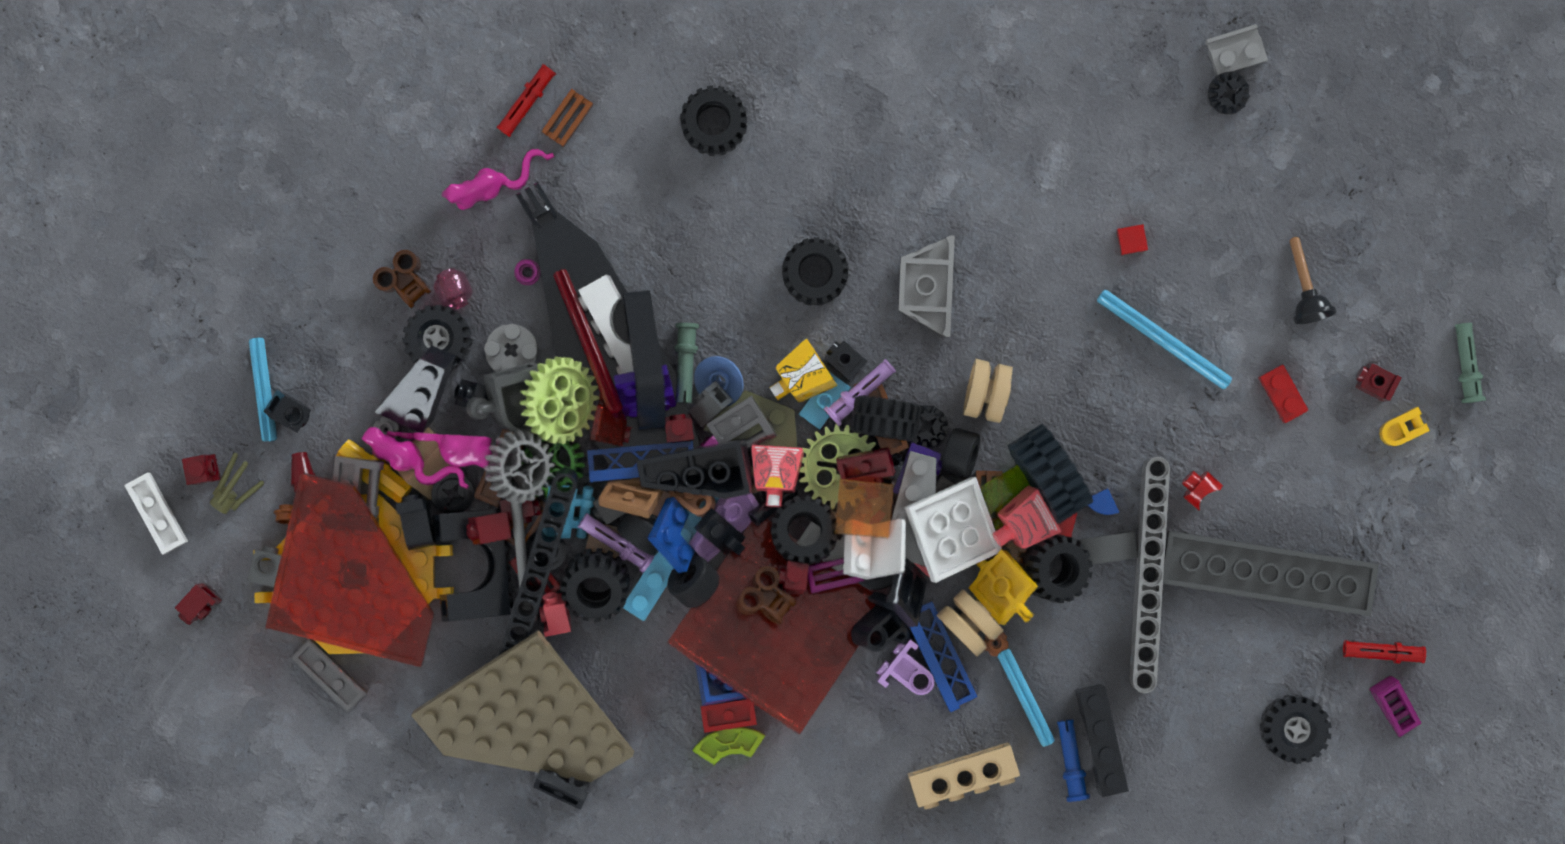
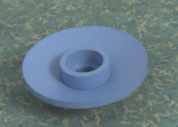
[694,356,744,406]

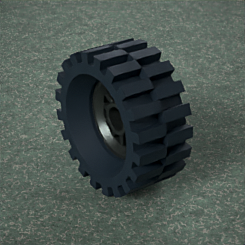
[1008,423,1093,524]

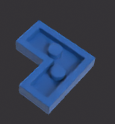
[648,497,695,573]

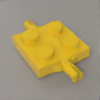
[969,549,1038,625]

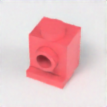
[539,592,571,637]

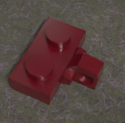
[836,447,895,500]

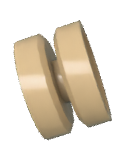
[963,359,1013,423]
[936,589,1004,657]

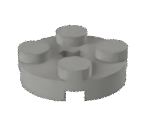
[484,324,538,372]

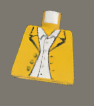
[769,339,837,403]

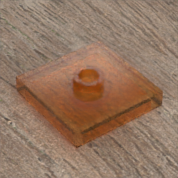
[835,479,894,539]

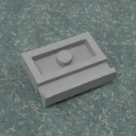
[1205,24,1268,76]

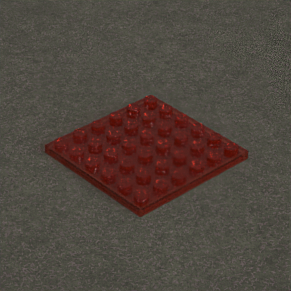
[667,519,876,735]

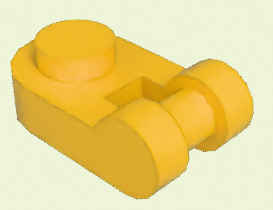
[1379,407,1430,446]

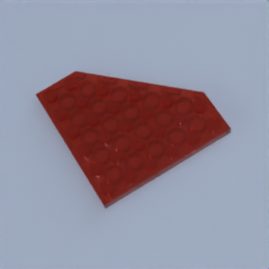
[265,473,435,667]

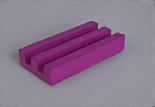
[808,558,864,594]

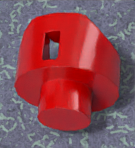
[1182,470,1223,511]

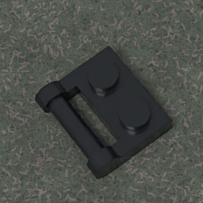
[885,558,927,627]

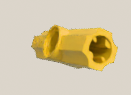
[336,439,413,503]

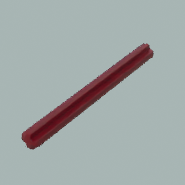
[553,269,623,414]

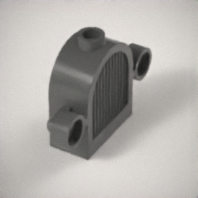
[466,362,557,436]

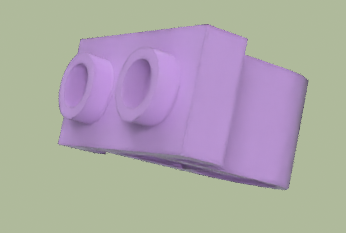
[876,639,934,695]

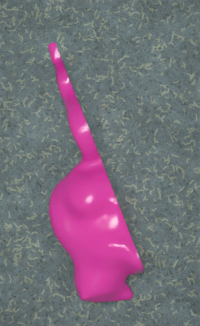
[442,149,554,210]
[362,427,469,489]
[387,431,492,468]

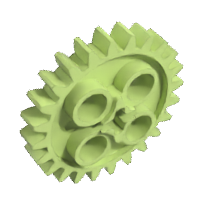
[520,357,599,444]
[799,424,876,510]

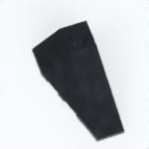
[636,438,751,499]

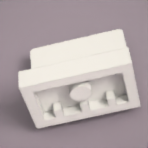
[843,519,906,579]

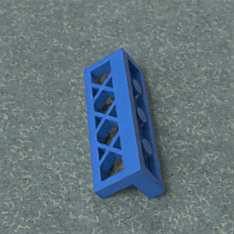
[587,441,694,482]
[909,601,978,712]

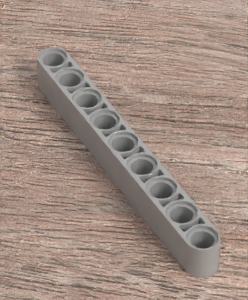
[1129,457,1170,693]

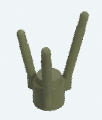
[209,453,264,514]

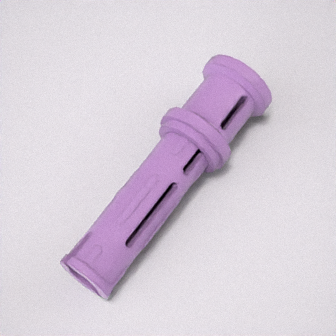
[823,359,896,426]
[578,513,654,573]

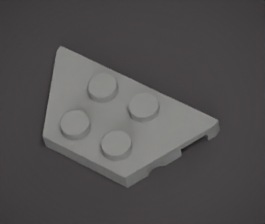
[898,235,955,338]

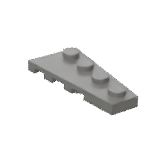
[891,451,936,566]

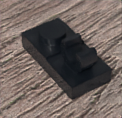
[694,508,746,557]
[533,769,589,810]

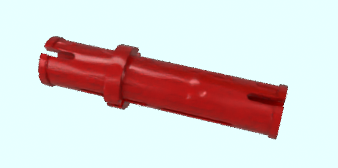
[496,64,556,137]
[1342,640,1426,664]

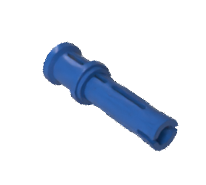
[1057,719,1090,802]

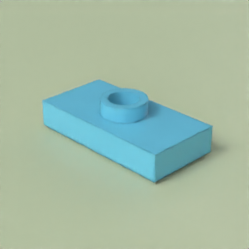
[798,372,851,430]

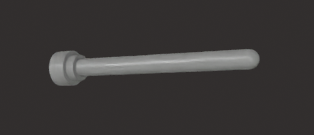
[511,500,538,621]

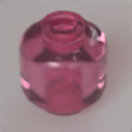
[434,268,473,309]

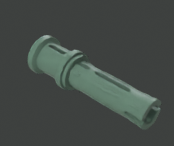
[1455,322,1486,404]
[674,323,699,404]

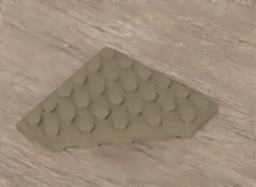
[411,630,634,782]

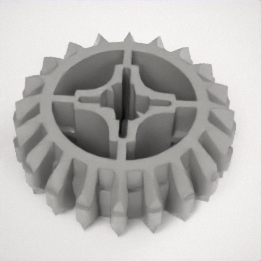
[483,430,556,503]

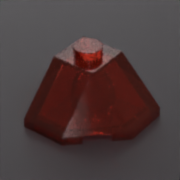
[590,391,632,447]

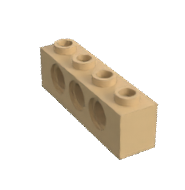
[907,742,1020,809]

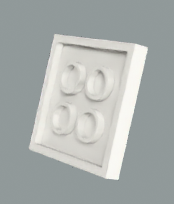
[904,477,1002,582]

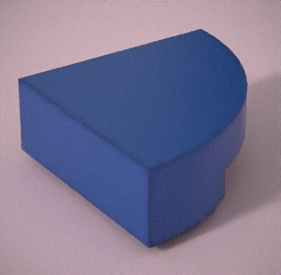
[1088,488,1119,515]

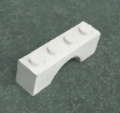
[578,275,634,374]

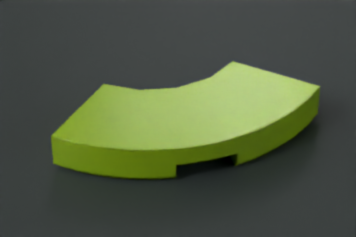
[692,727,765,765]

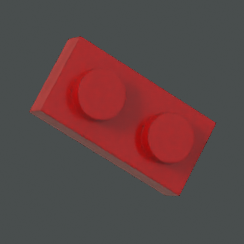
[1258,364,1309,423]
[700,698,757,733]

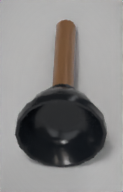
[1289,237,1337,324]

